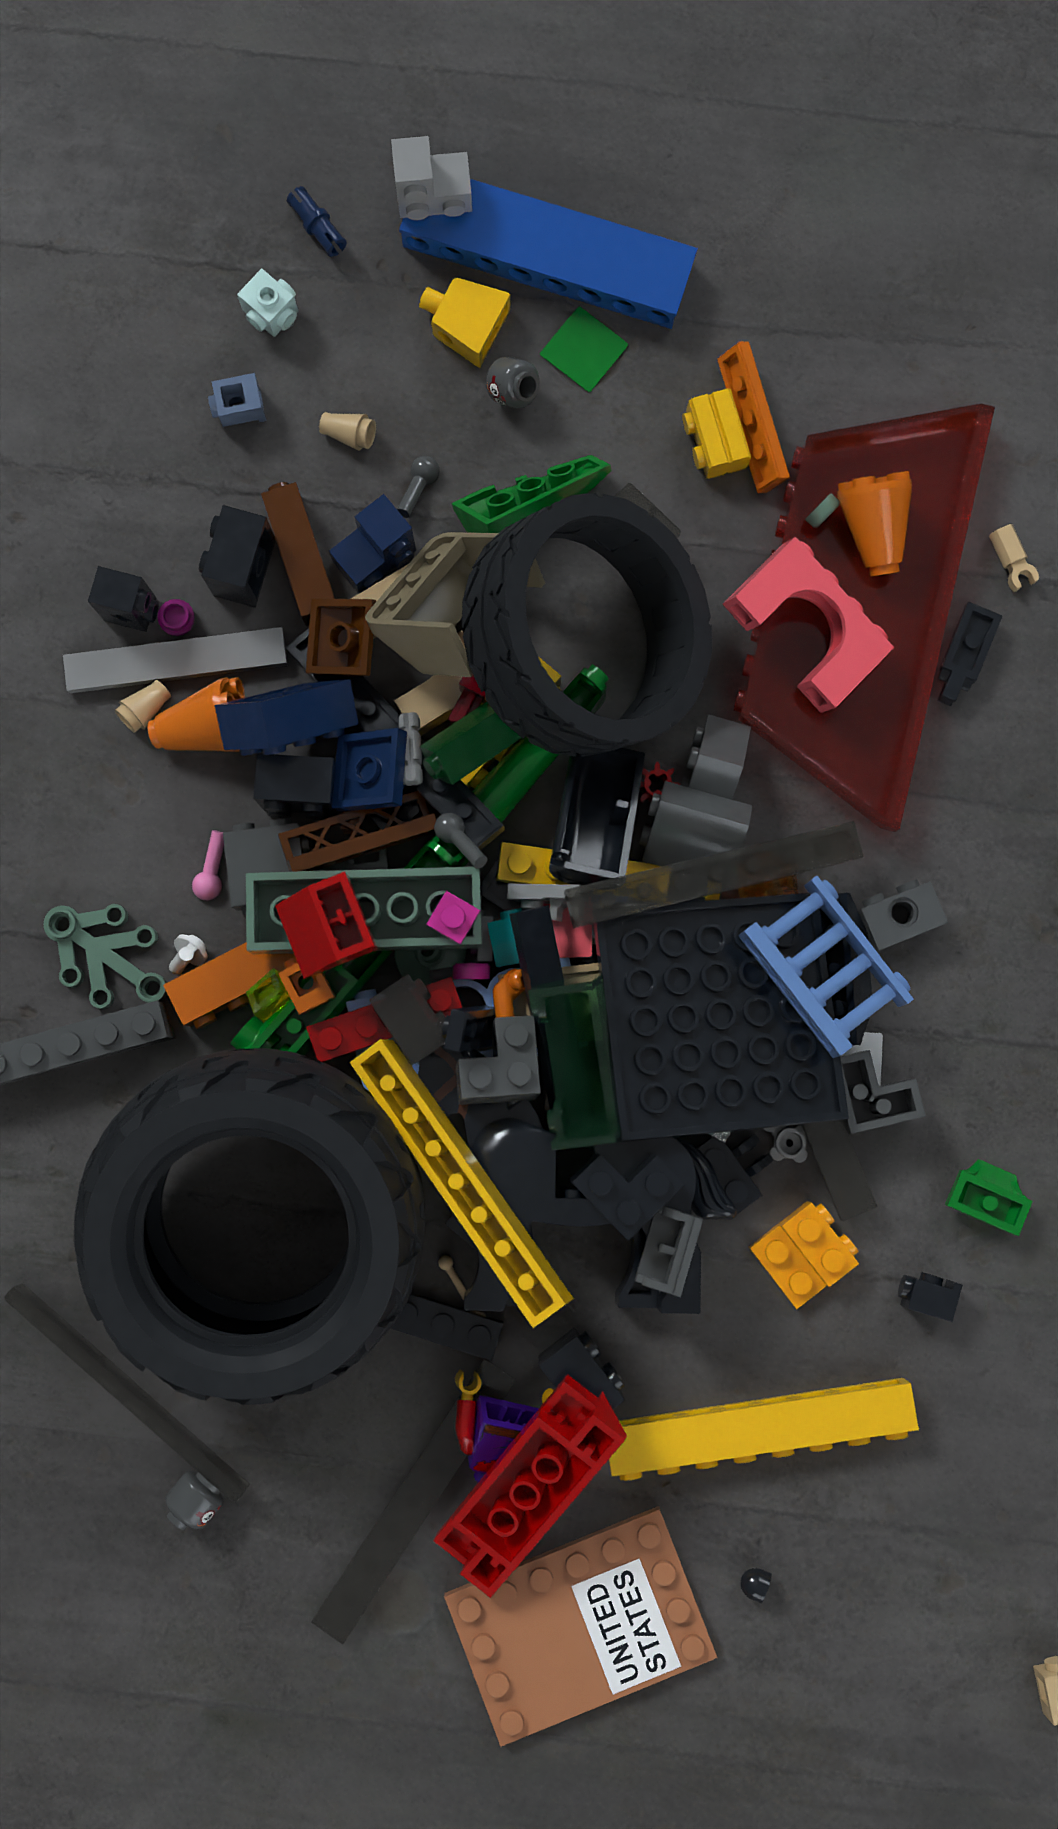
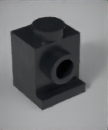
[898,1272,962,1322]

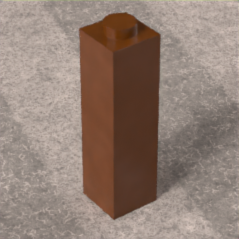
[261,482,335,626]

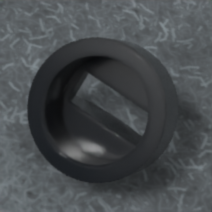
[740,1568,772,1603]

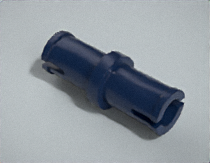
[286,186,347,257]

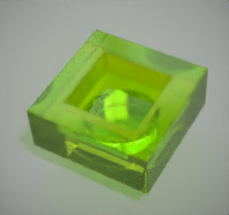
[246,968,291,1022]

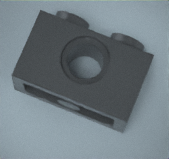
[858,879,948,951]

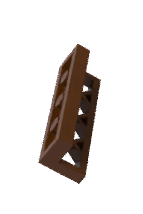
[278,791,436,872]

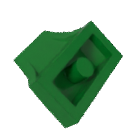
[945,1159,1033,1236]

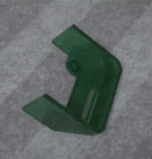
[528,973,621,1150]

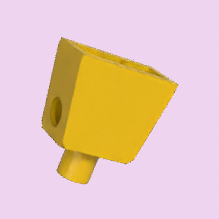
[419,278,510,368]

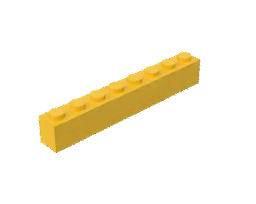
[350,1039,574,1328]
[609,1378,919,1481]

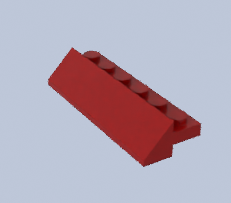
[433,1374,627,1598]

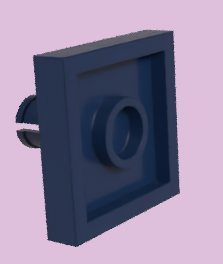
[332,728,407,812]

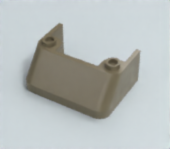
[365,532,545,677]

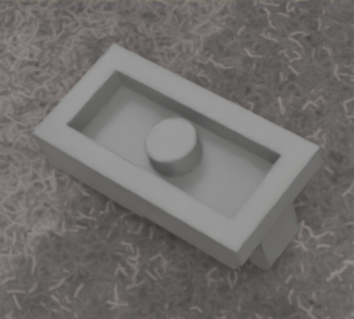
[507,884,593,922]

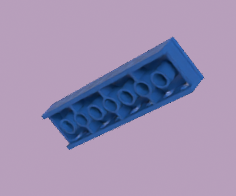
[399,179,698,329]

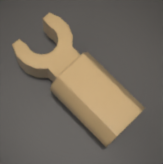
[989,524,1039,592]

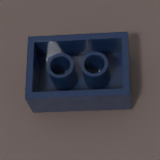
[215,679,359,756]

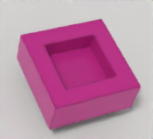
[426,890,480,945]

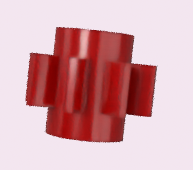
[639,762,681,804]

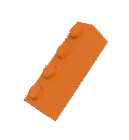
[163,942,295,1029]

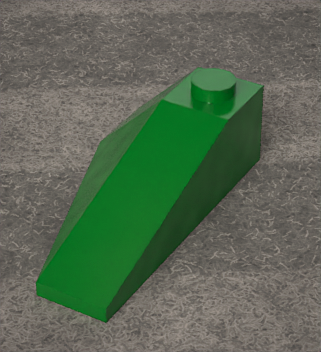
[452,455,612,533]

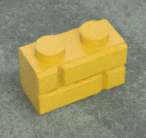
[682,388,751,479]

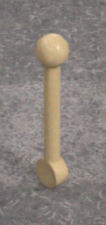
[438,1255,486,1317]

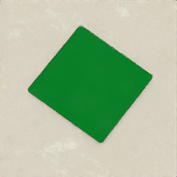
[540,307,628,392]

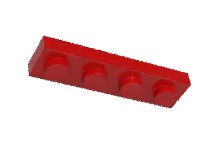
[306,977,463,1062]

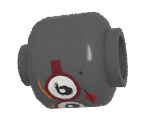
[486,356,540,409]
[165,1469,223,1530]

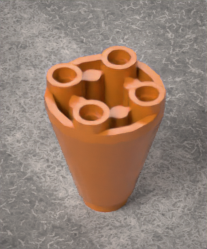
[837,471,912,576]
[147,677,245,752]

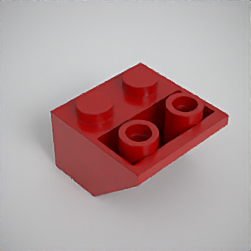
[275,871,378,979]

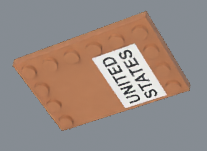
[444,1506,718,1747]

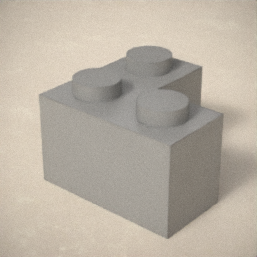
[391,136,472,220]

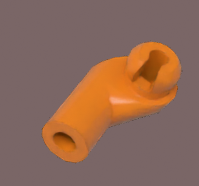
[493,969,525,1018]

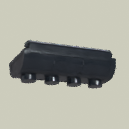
[549,748,645,891]

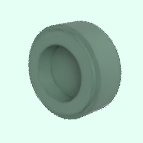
[805,493,840,528]

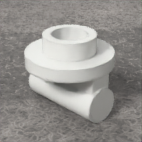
[169,934,208,974]

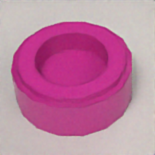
[453,963,491,979]

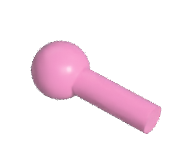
[192,830,224,901]

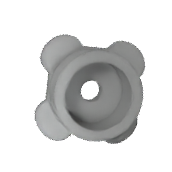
[770,1125,809,1163]

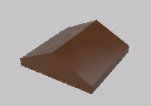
[306,599,376,677]

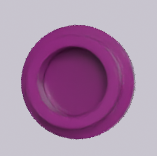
[157,599,195,636]

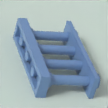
[738,876,913,1058]

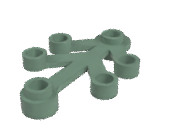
[43,904,167,1009]

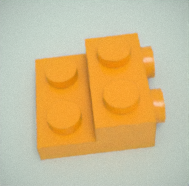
[748,1201,859,1309]

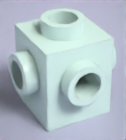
[237,268,298,337]

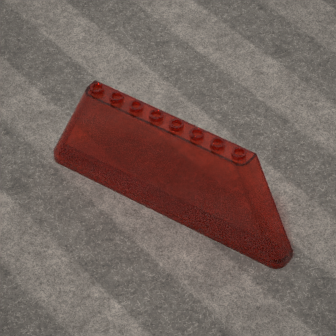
[733,403,995,832]

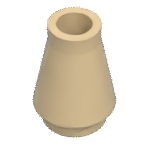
[319,412,376,451]
[115,680,171,733]

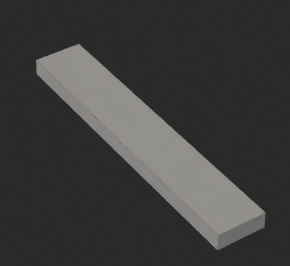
[63,627,288,693]

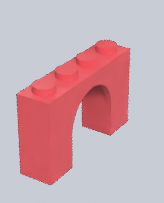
[723,536,894,713]

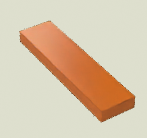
[717,341,790,493]

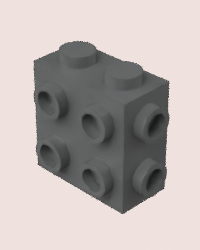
[223,818,311,916]

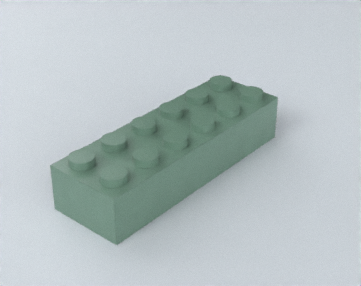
[246,867,482,955]

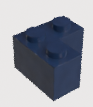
[329,494,416,594]

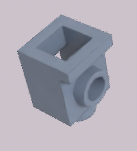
[208,373,267,427]

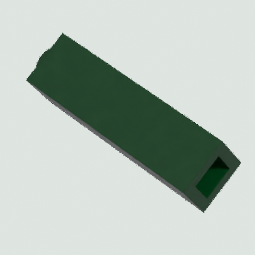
[419,702,522,785]

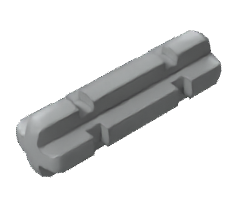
[399,712,423,786]

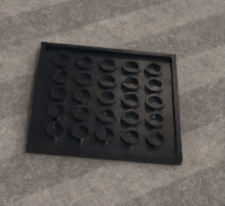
[592,893,849,1142]

